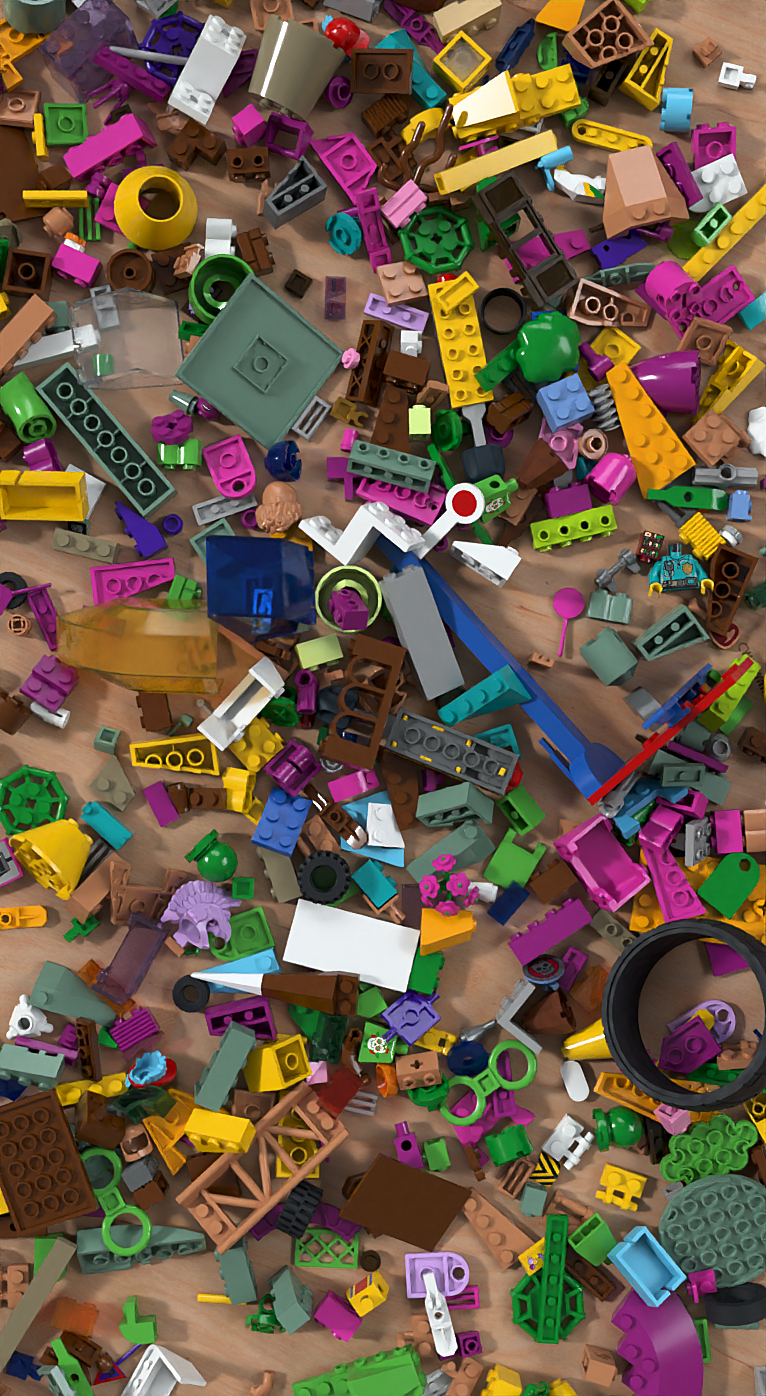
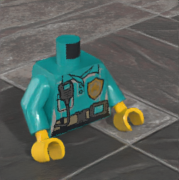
[648,543,714,597]

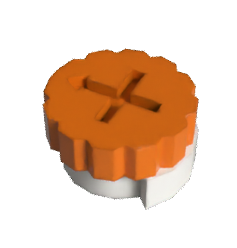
[64,232,87,253]

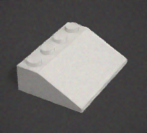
[449,541,521,588]

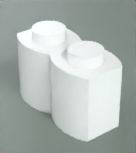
[205,218,237,259]

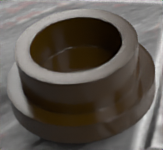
[360,1250,381,1272]

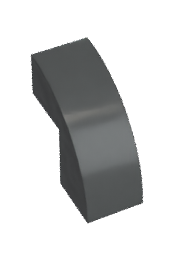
[623,686,664,732]

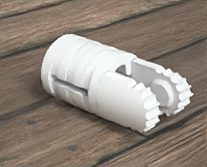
[30,702,70,729]

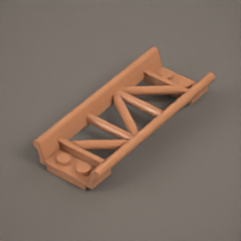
[175,1080,350,1255]

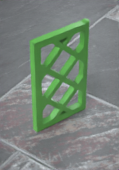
[295,1228,360,1269]

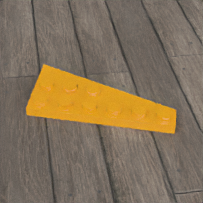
[606,360,696,500]
[593,1071,723,1132]

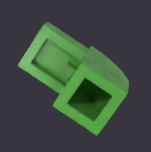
[119,1295,158,1344]

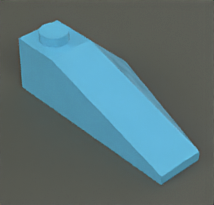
[199,946,283,993]

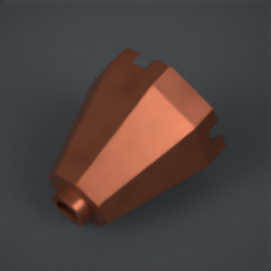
[517,437,570,490]
[522,987,576,1034]

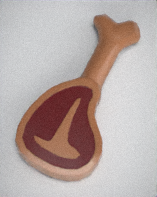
[686,598,741,650]

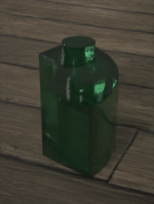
[113,1085,177,1125]

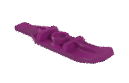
[383,0,445,55]

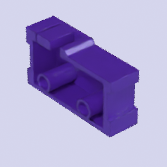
[589,228,648,270]

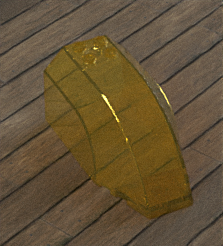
[56,597,225,695]

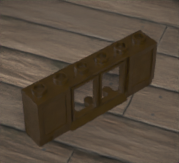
[465,170,579,312]

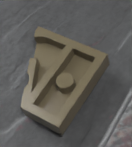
[89,754,136,811]

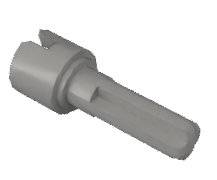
[597,769,641,818]

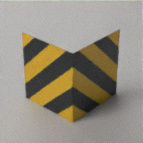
[529,1151,562,1188]

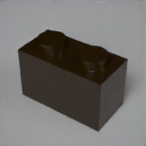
[587,58,629,107]

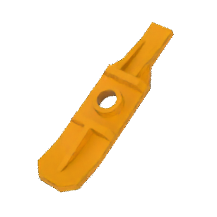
[0,905,48,929]

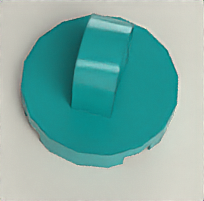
[325,212,363,255]

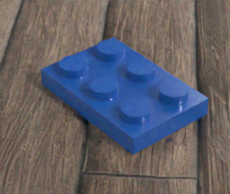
[251,786,312,858]

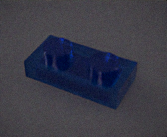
[487,880,530,926]

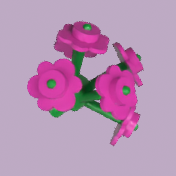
[419,854,480,917]

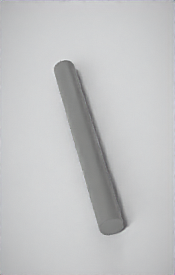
[110,46,188,66]

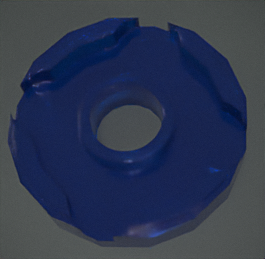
[446,1041,489,1077]

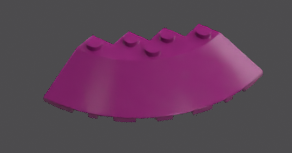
[611,1287,704,1396]

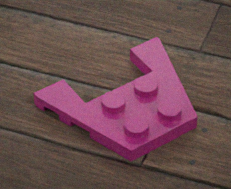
[449,1088,536,1167]

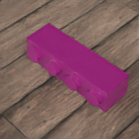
[507,897,593,966]

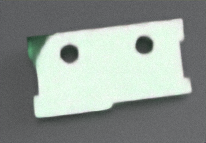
[308,1011,349,1064]

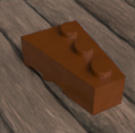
[370,385,410,454]

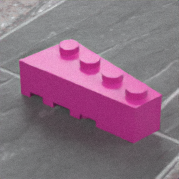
[63,113,158,183]

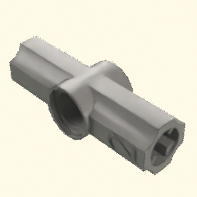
[692,463,758,489]

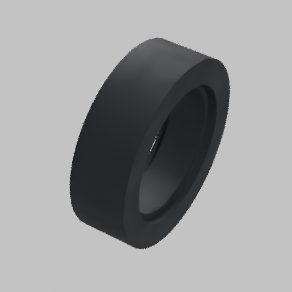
[704,1282,766,1326]

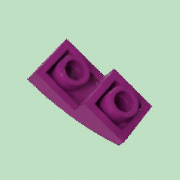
[437,1331,483,1361]

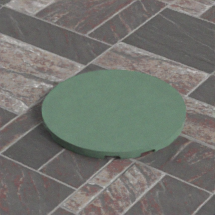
[658,1174,766,1288]

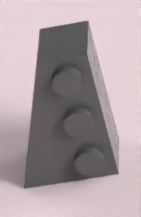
[263,155,328,229]

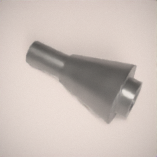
[459,1019,497,1048]

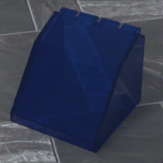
[206,535,317,643]

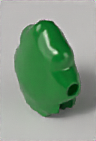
[515,311,581,384]

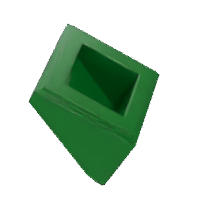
[97,1026,118,1049]

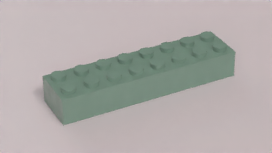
[36,361,178,519]

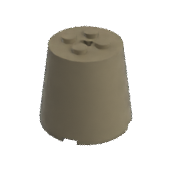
[248,14,346,122]

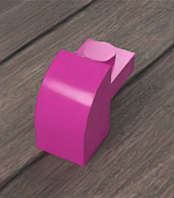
[327,768,380,802]

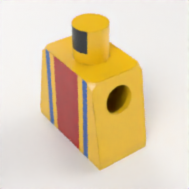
[345,1270,390,1317]

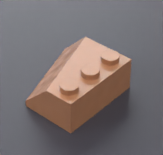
[562,0,654,69]

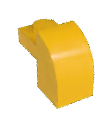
[400,108,452,147]

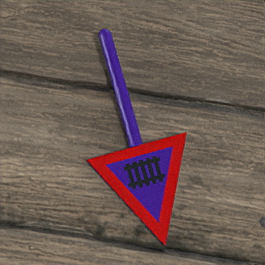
[93,1344,143,1385]

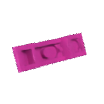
[355,187,393,274]

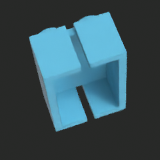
[607,1226,687,1307]

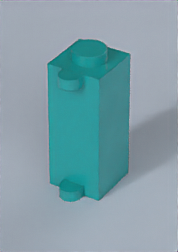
[80,800,135,850]

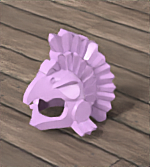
[160,880,242,949]

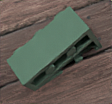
[630,604,710,661]
[416,782,494,827]
[0,1044,65,1091]
[214,1222,257,1305]
[267,1265,313,1335]

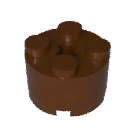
[0,687,33,735]

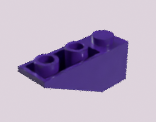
[114,501,169,560]

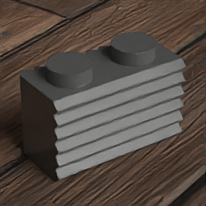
[121,1153,160,1192]

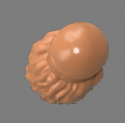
[255,481,303,534]

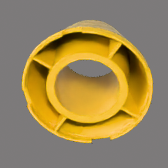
[114,166,198,251]

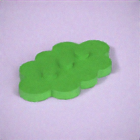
[659,1113,759,1185]

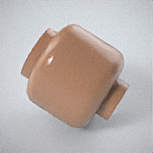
[43,206,74,238]

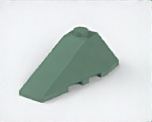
[406,821,497,884]
[28,961,119,1028]

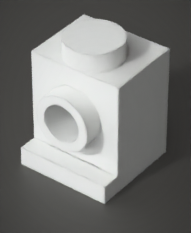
[401,330,422,357]

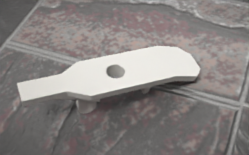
[423,1272,458,1357]

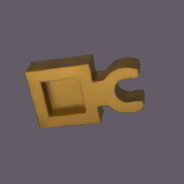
[329,396,369,428]

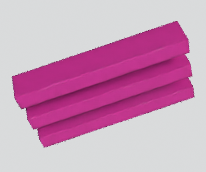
[445,1285,480,1310]

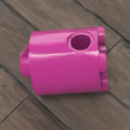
[645,261,703,321]

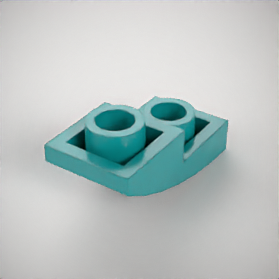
[737,291,766,330]

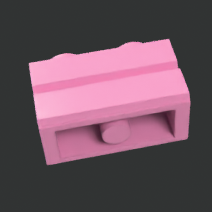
[380,179,428,229]

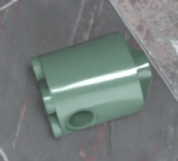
[579,626,639,687]

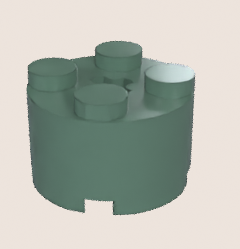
[671,714,712,754]

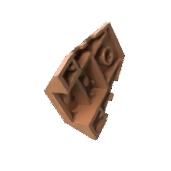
[603,145,690,240]

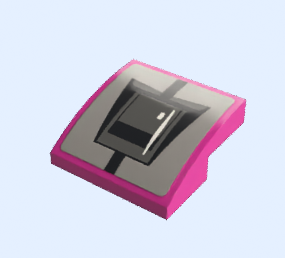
[0,837,25,887]

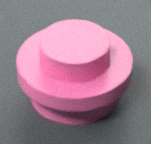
[342,348,360,369]

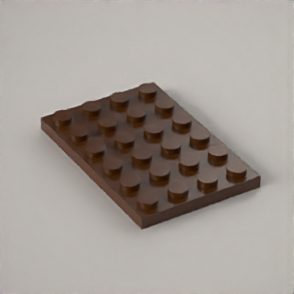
[0,1087,99,1237]

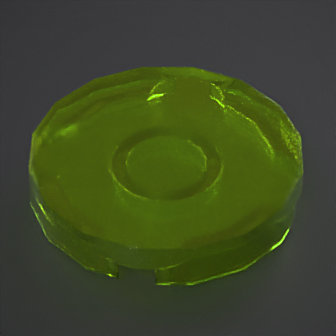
[667,218,701,260]

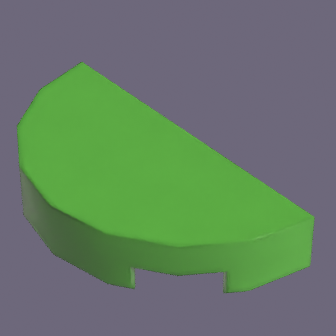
[536,32,558,71]

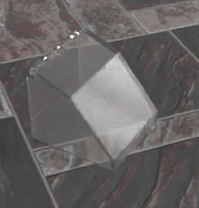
[69,287,185,390]

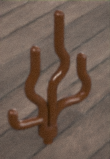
[378,104,457,193]

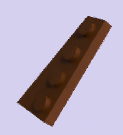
[377,749,420,832]

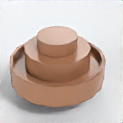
[577,429,608,460]

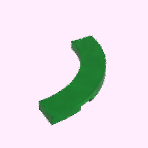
[427,443,493,545]

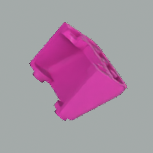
[553,813,651,912]

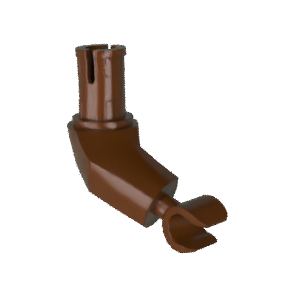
[340,1028,372,1087]

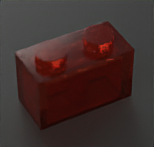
[315,1067,364,1120]

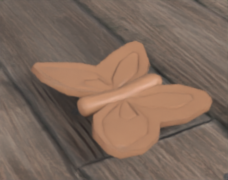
[147,95,187,131]

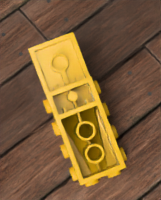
[449,63,581,146]

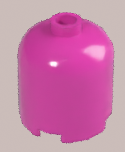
[583,453,636,506]

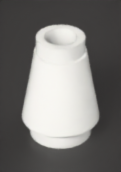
[468,882,498,903]

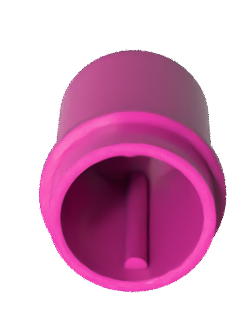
[340,429,359,453]

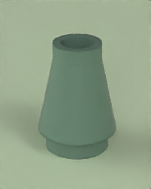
[169,390,199,415]

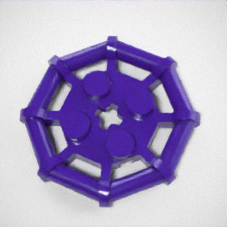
[139,11,205,89]

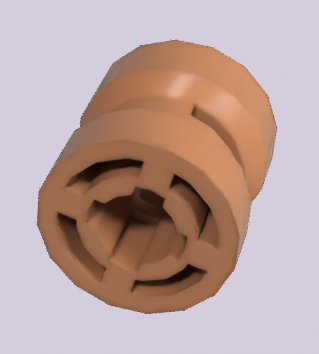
[7,614,32,636]

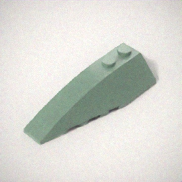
[76,1225,207,1275]

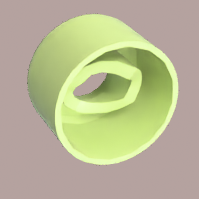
[315,565,382,635]

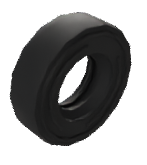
[0,572,28,609]
[172,975,210,1013]

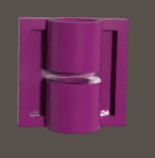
[263,739,323,798]

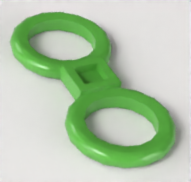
[438,1039,537,1126]
[80,1146,152,1257]

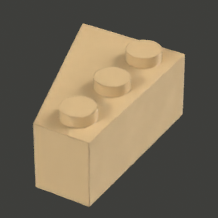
[433,0,502,44]

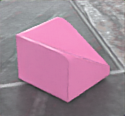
[306,1058,330,1085]

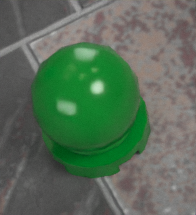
[184,829,238,883]
[592,1105,644,1152]

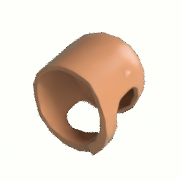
[119,1122,154,1162]

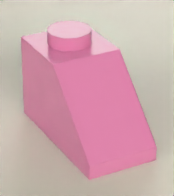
[653,1103,691,1136]

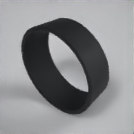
[481,288,526,335]

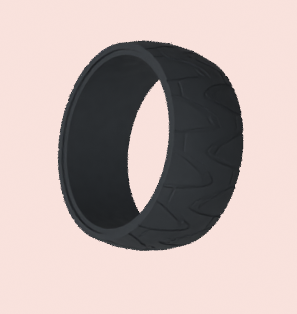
[601,918,766,1112]

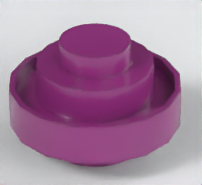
[324,76,353,108]
[483,422,514,448]

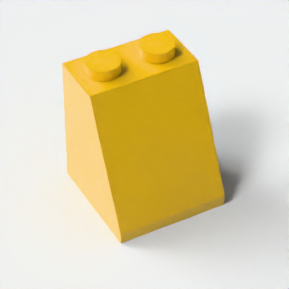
[243,1034,312,1093]

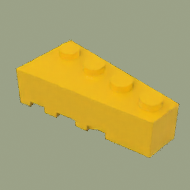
[130,733,221,776]

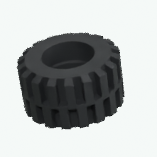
[297,850,351,905]
[276,1180,323,1240]

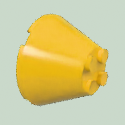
[9,818,93,900]

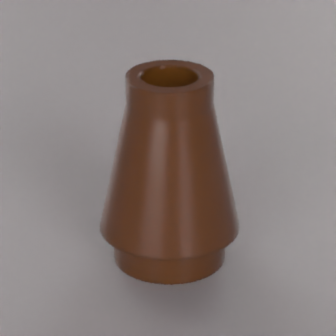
[167,781,190,814]

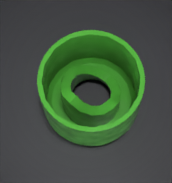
[188,254,255,325]

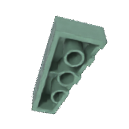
[641,748,732,806]
[194,1021,257,1113]

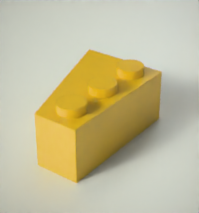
[184,1108,256,1153]

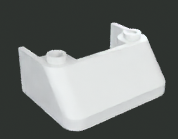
[197,656,285,751]
[121,1344,207,1396]

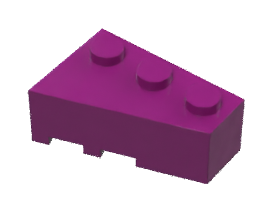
[205,995,278,1041]

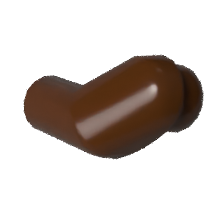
[342,1172,366,1200]

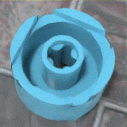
[660,87,693,132]

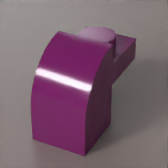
[327,457,361,501]

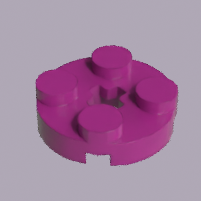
[151,410,194,445]

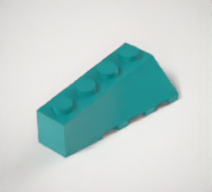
[375,28,447,111]
[437,664,532,728]

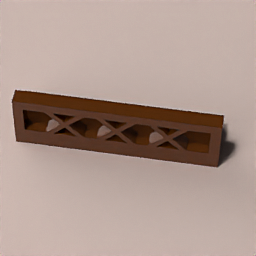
[345,320,395,407]

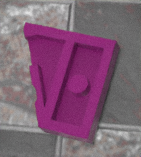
[222,48,258,98]

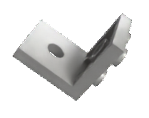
[494,977,542,1055]

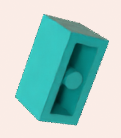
[351,858,398,908]

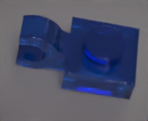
[6,1350,44,1381]

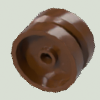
[106,248,156,302]

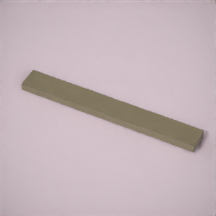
[0,1235,78,1374]

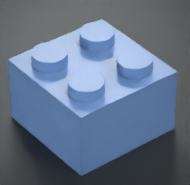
[535,373,595,434]

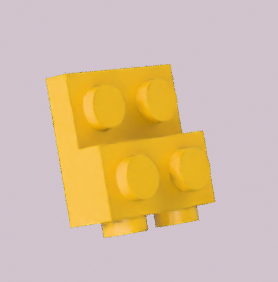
[227,716,284,773]

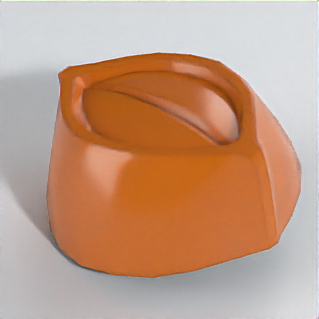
[375,1063,399,1098]

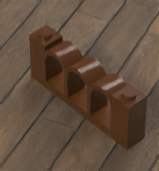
[318,634,406,773]

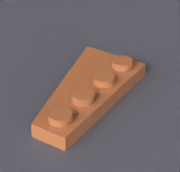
[461,1187,537,1270]

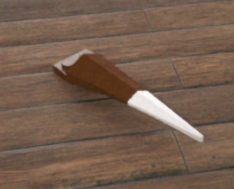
[190,971,360,1017]

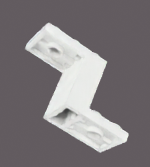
[168,14,247,125]
[298,502,425,566]

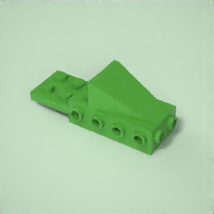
[292,1343,427,1396]

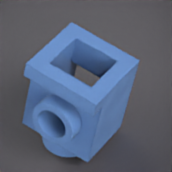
[727,490,752,523]

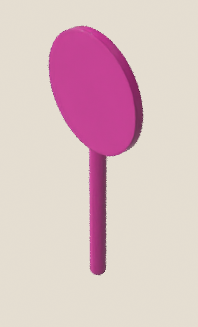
[553,588,584,657]

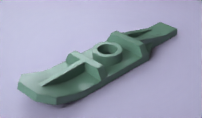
[582,263,656,288]

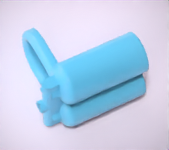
[534,146,573,192]

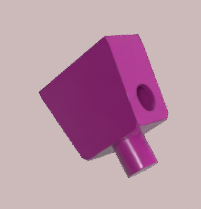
[394,1121,424,1169]

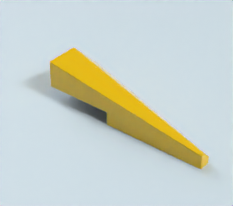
[691,339,766,428]

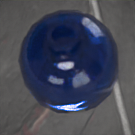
[264,440,302,482]

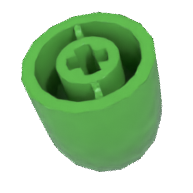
[0,371,57,444]

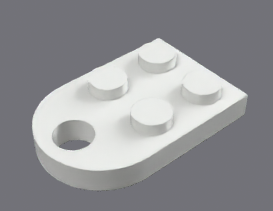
[688,153,748,213]

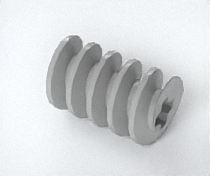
[587,383,621,431]

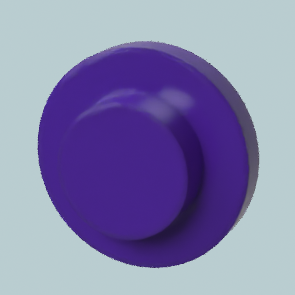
[162,514,183,535]

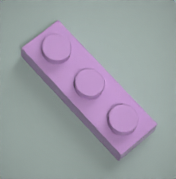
[364,293,429,334]

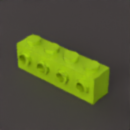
[528,504,617,553]
[697,654,762,733]

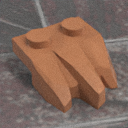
[352,669,407,716]

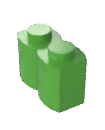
[157,439,203,471]

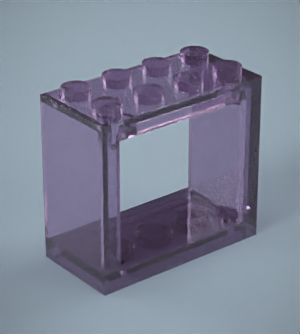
[38,0,139,104]

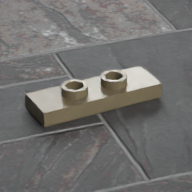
[588,908,636,952]

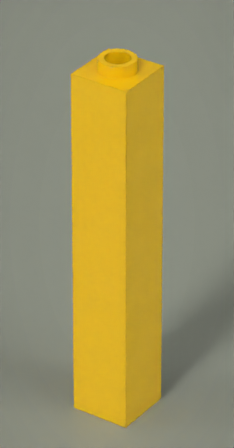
[434,129,558,195]

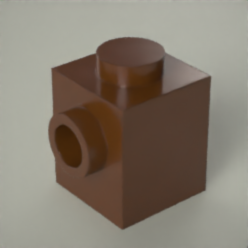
[37,162,73,191]

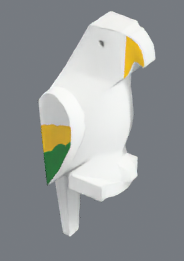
[552,165,606,205]

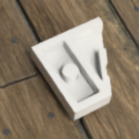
[365,803,405,848]

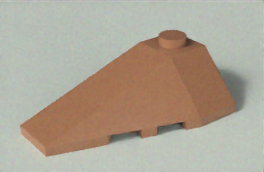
[564,278,652,327]

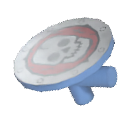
[522,954,565,991]

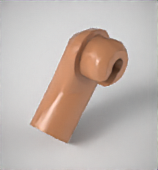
[249,1370,275,1396]

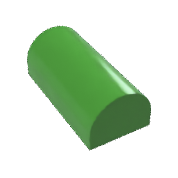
[690,202,733,247]

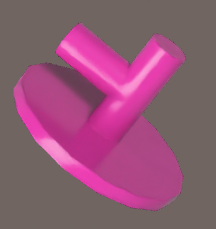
[458,135,499,157]

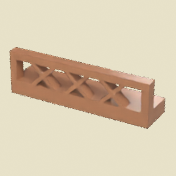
[218,612,299,681]

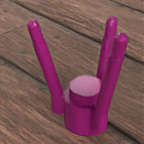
[87,78,132,125]
[635,221,674,243]

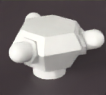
[6,994,53,1040]

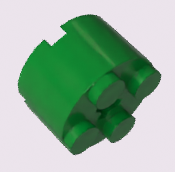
[485,1124,535,1167]

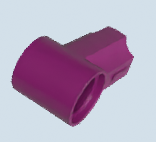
[295,669,320,715]

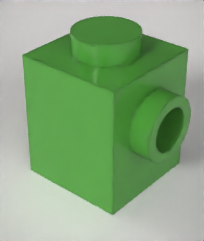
[422,1136,451,1172]

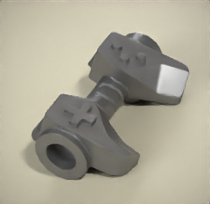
[593,549,640,592]

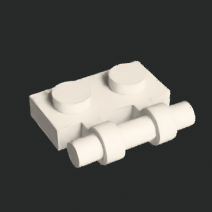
[541,1113,595,1170]

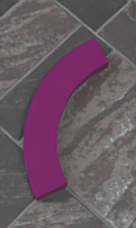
[249,1202,363,1242]

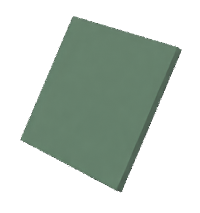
[173,272,344,453]

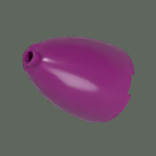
[629,350,701,414]

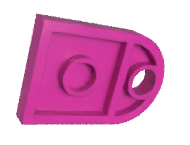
[202,434,257,500]

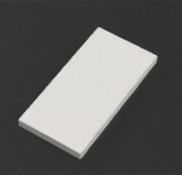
[282,899,420,993]

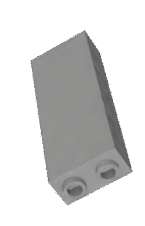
[378,564,465,701]

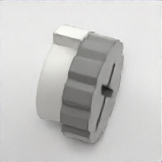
[718,525,744,548]

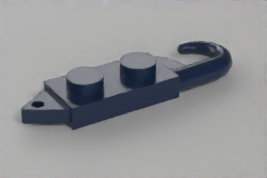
[483,18,535,85]

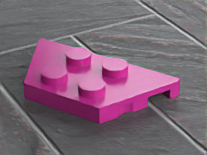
[309,132,377,207]

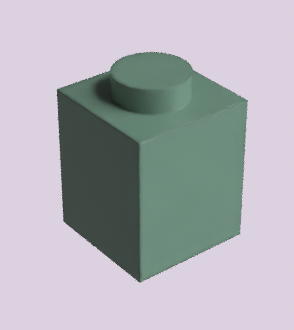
[519,1181,547,1217]

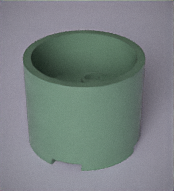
[2,0,66,35]

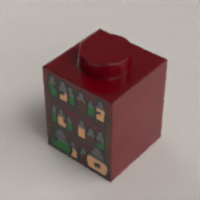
[635,530,665,564]

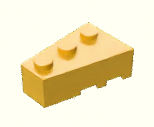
[618,28,673,111]

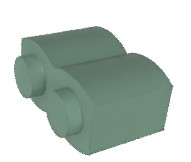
[586,589,633,625]

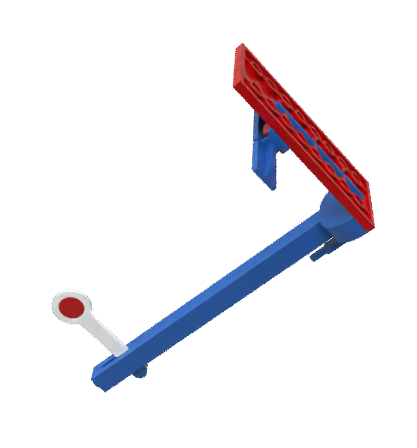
[375,483,754,806]

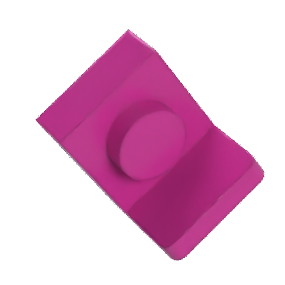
[685,1269,717,1303]

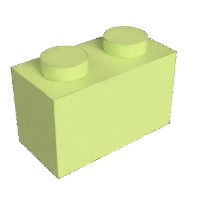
[408,405,431,441]
[294,633,343,672]

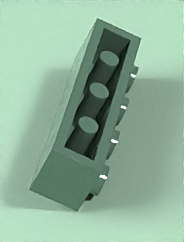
[347,439,436,494]

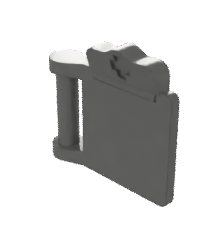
[649,466,718,529]

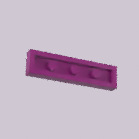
[88,43,172,103]

